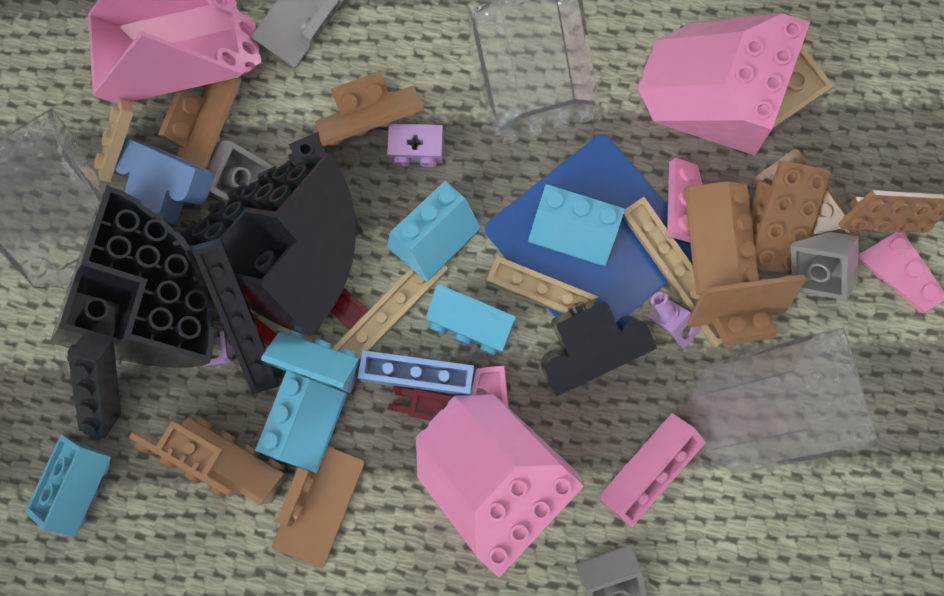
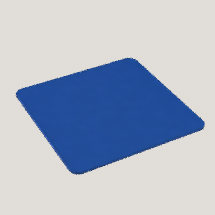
[485,135,693,323]

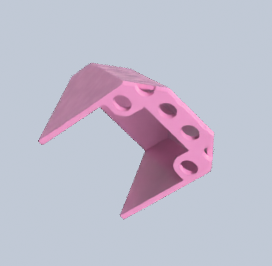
[88,0,262,104]
[637,13,810,155]
[416,394,584,577]

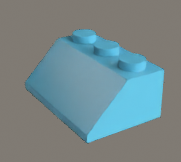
[387,181,481,282]
[528,184,625,267]
[426,284,516,356]
[261,330,360,394]
[255,371,347,473]
[25,434,111,537]

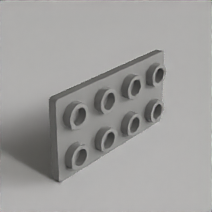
[252,0,344,68]

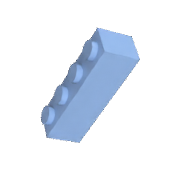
[358,350,474,395]

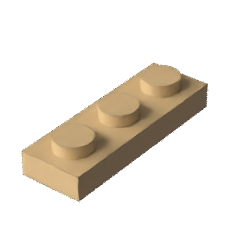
[94,98,133,182]

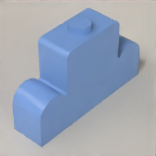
[115,137,215,225]

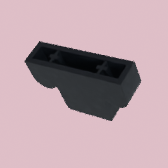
[541,298,657,396]

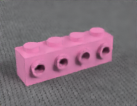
[598,413,706,528]

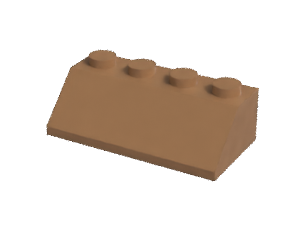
[685,181,759,295]
[181,416,289,505]

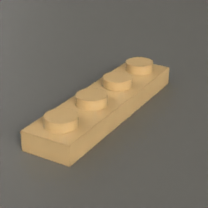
[486,256,598,313]

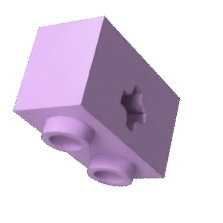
[387,124,444,167]

